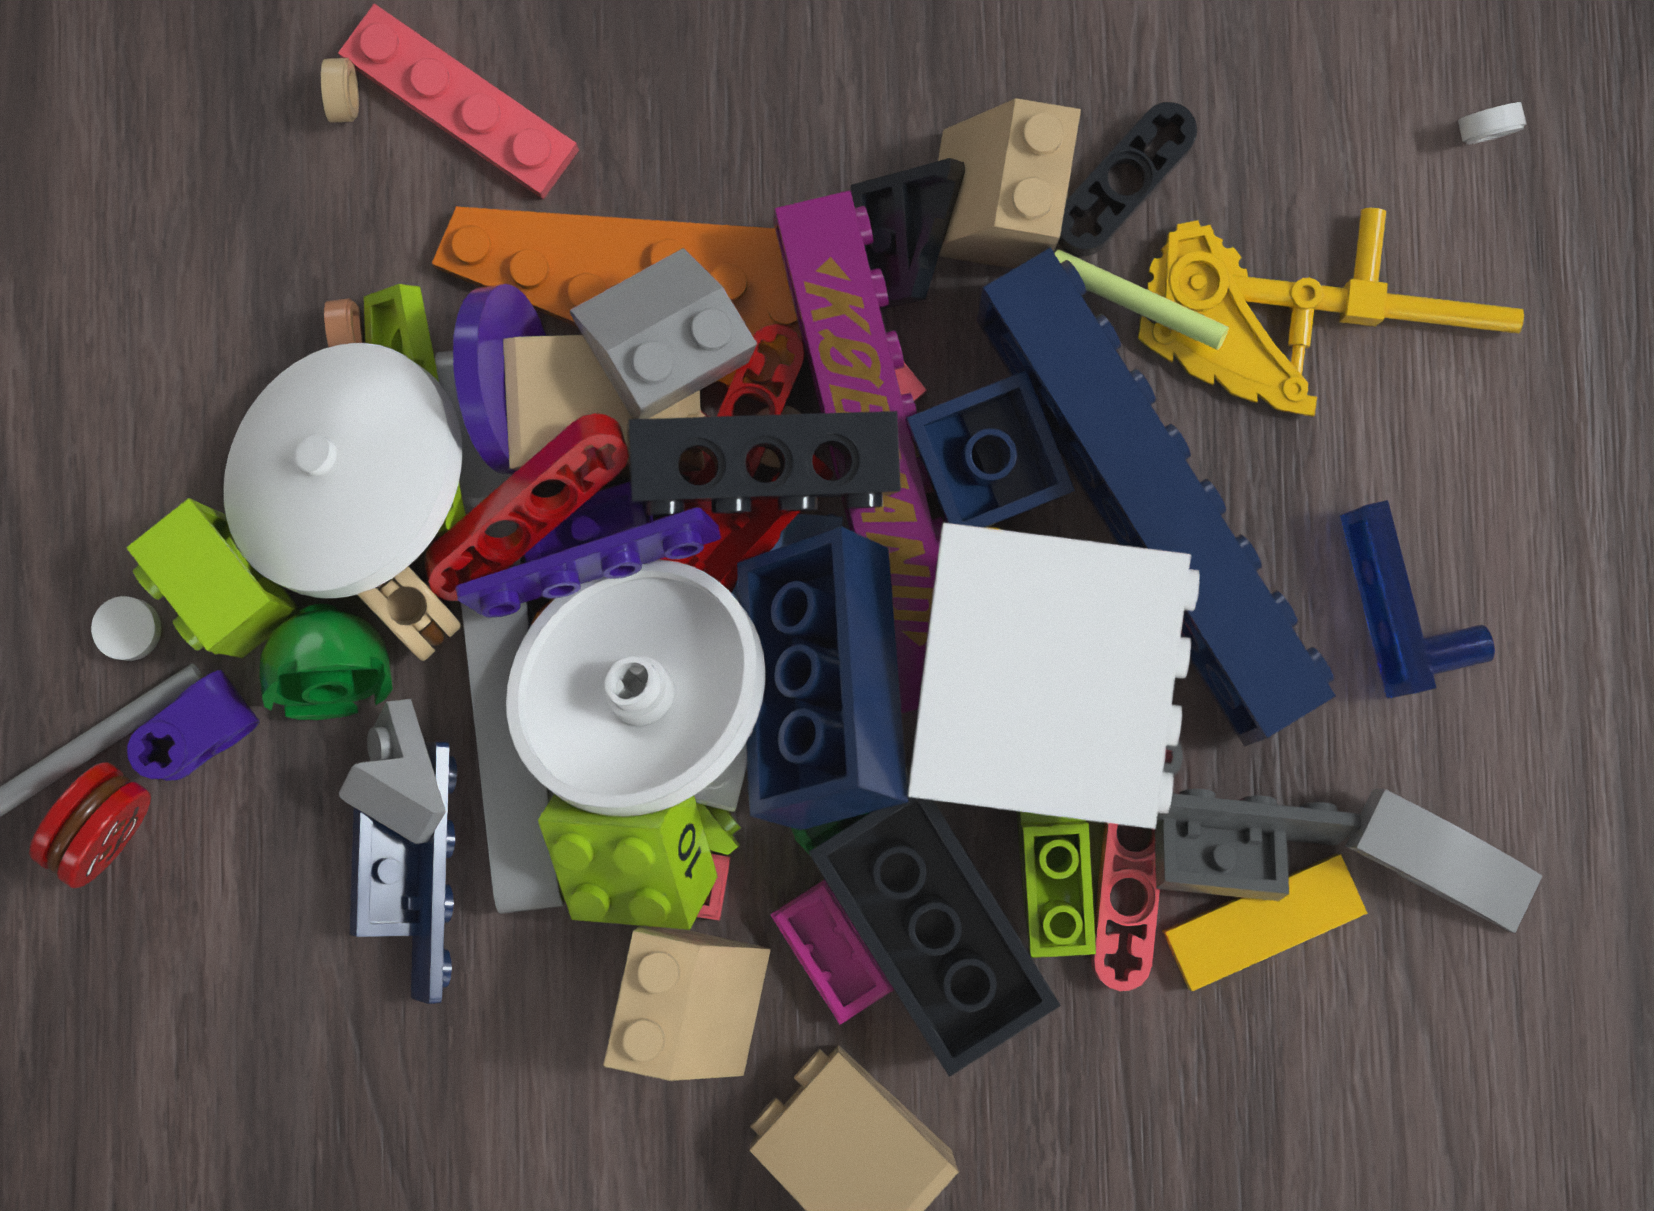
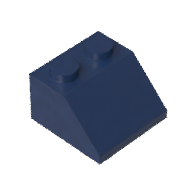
[905,371,1075,528]

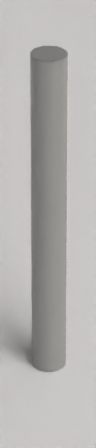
[0,663,204,817]

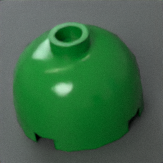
[259,604,393,720]

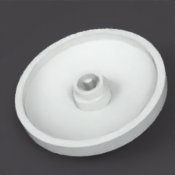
[224,343,462,598]
[506,559,765,817]

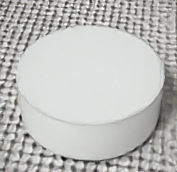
[1458,102,1526,145]
[91,596,161,661]

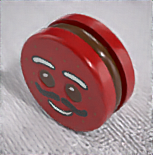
[29,762,151,889]

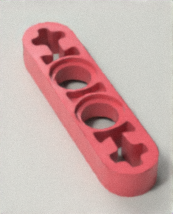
[1091,822,1160,991]

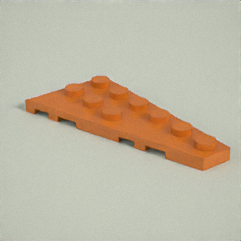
[432,206,802,405]

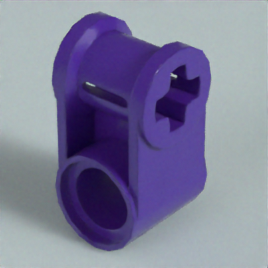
[127,670,260,781]

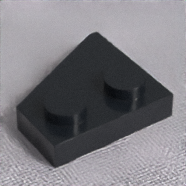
[850,158,965,310]

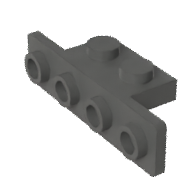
[1155,789,1361,901]

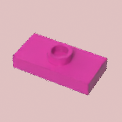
[770,879,894,1024]

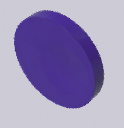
[453,284,546,475]

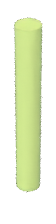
[1055,249,1229,350]

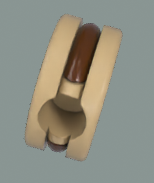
[357,566,461,661]

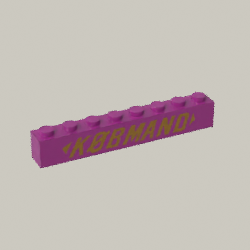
[773,190,944,713]

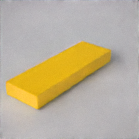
[1162,854,1368,992]

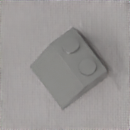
[570,248,757,419]

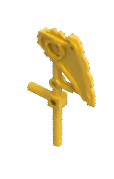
[1138,208,1524,417]

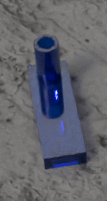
[1340,500,1495,699]

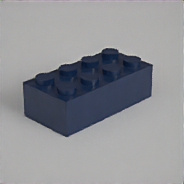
[737,526,908,830]

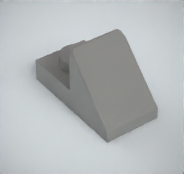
[339,699,446,844]

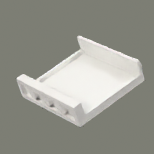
[908,523,1199,829]

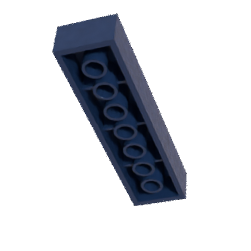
[976,247,1336,747]

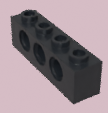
[627,411,901,516]

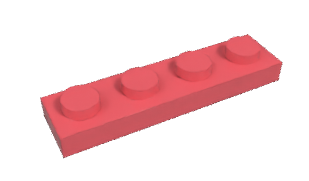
[338,3,579,200]

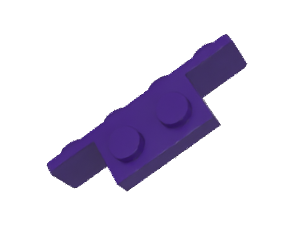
[455,482,721,618]

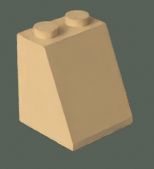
[938,98,1081,269]
[503,335,705,487]
[604,926,771,1081]
[749,1045,959,1211]

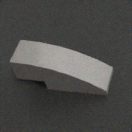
[1345,789,1542,933]

